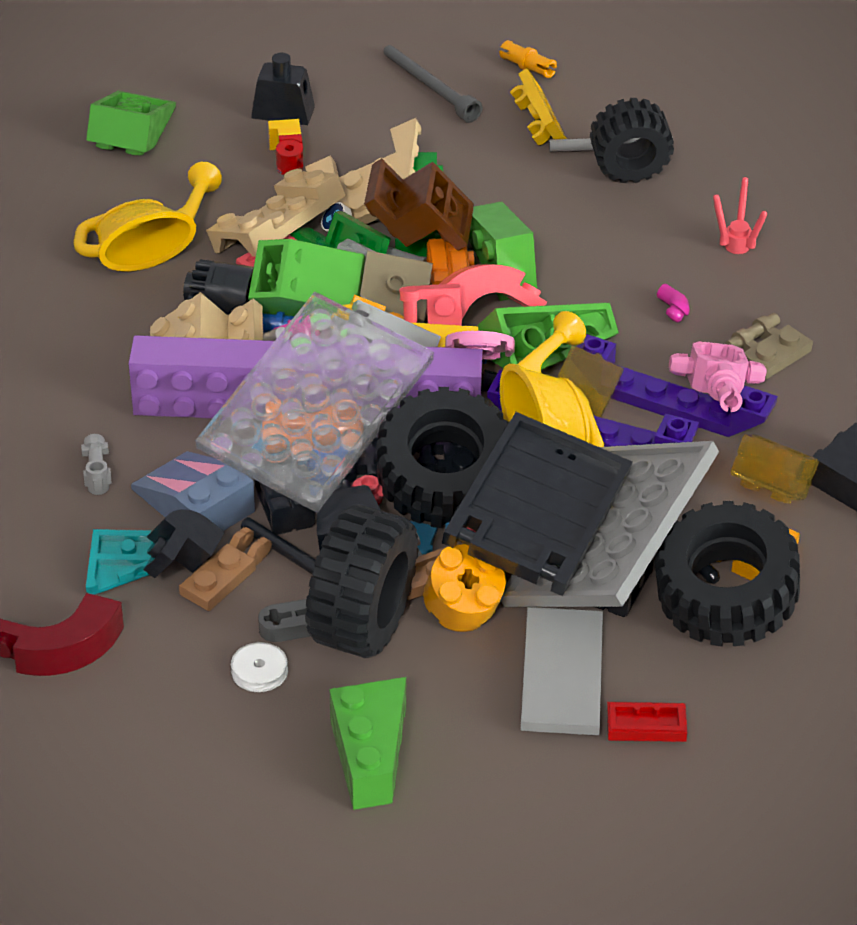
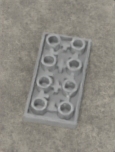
[521,607,603,735]

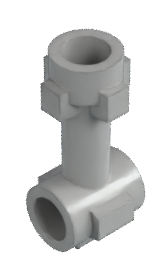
[81,434,112,495]

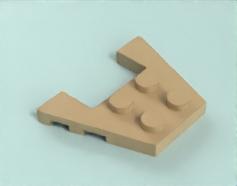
[305,118,421,224]

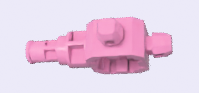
[668,341,766,412]

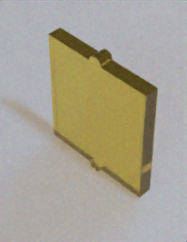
[557,345,624,418]

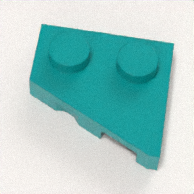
[86,529,153,595]

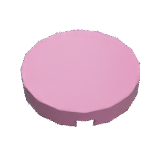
[445,331,515,360]

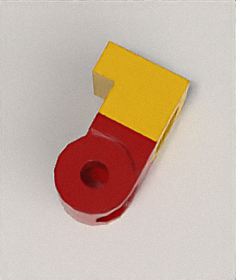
[268,119,304,175]

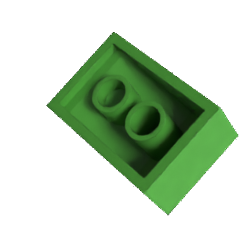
[86,90,176,155]

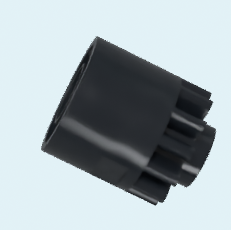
[183,259,254,315]

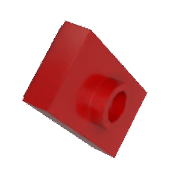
[606,702,687,742]

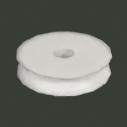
[230,642,288,692]

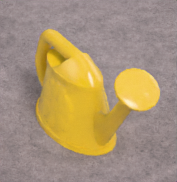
[73,161,222,272]
[500,311,604,447]

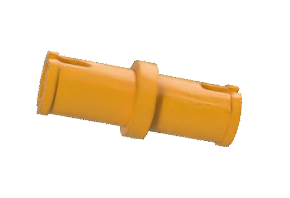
[499,40,557,78]

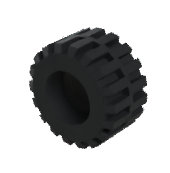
[590,98,674,183]

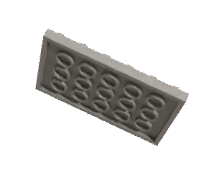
[500,441,719,607]

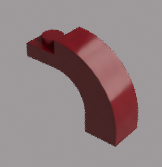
[0,593,124,676]

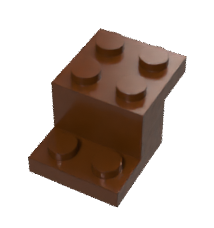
[364,158,474,251]

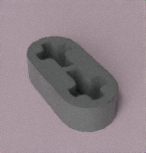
[258,599,310,642]

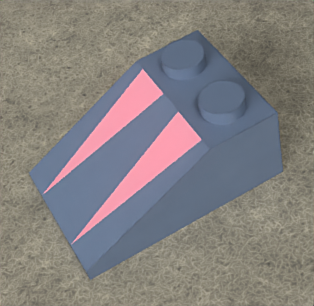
[131,451,255,531]

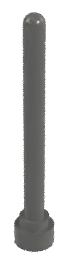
[384,45,483,123]

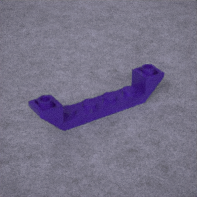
[571,334,778,437]
[487,370,699,447]

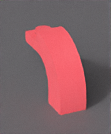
[439,264,547,319]

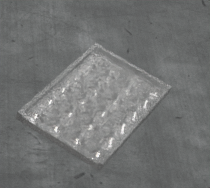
[195,292,434,513]

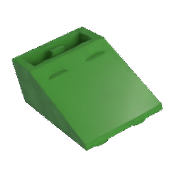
[248,239,365,317]

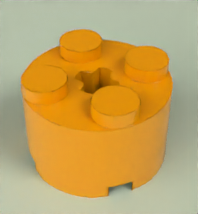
[423,544,506,632]

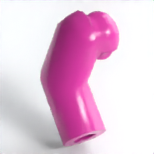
[657,284,690,323]

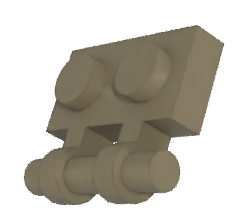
[725,313,813,380]

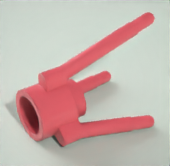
[713,177,767,254]

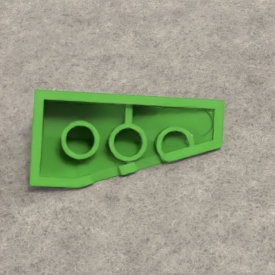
[477,303,619,370]

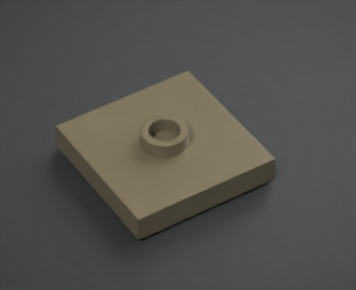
[359,250,433,323]

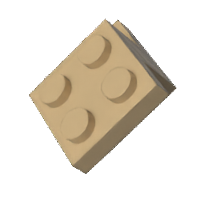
[150,292,263,340]

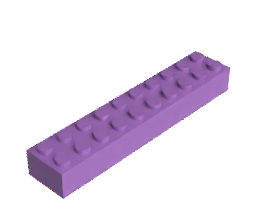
[129,336,483,425]

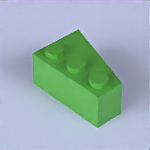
[469,201,537,301]
[329,677,406,810]

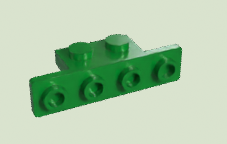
[290,211,391,254]

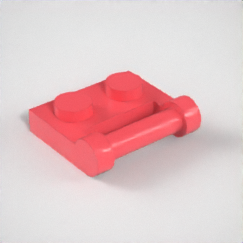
[399,284,462,326]

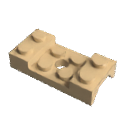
[206,169,345,257]

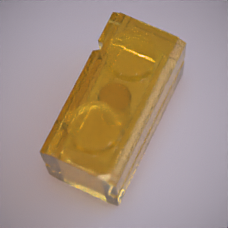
[730,434,819,504]

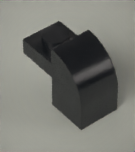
[143,509,225,578]

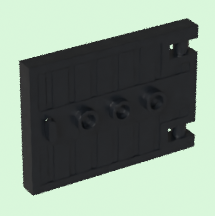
[442,412,633,596]

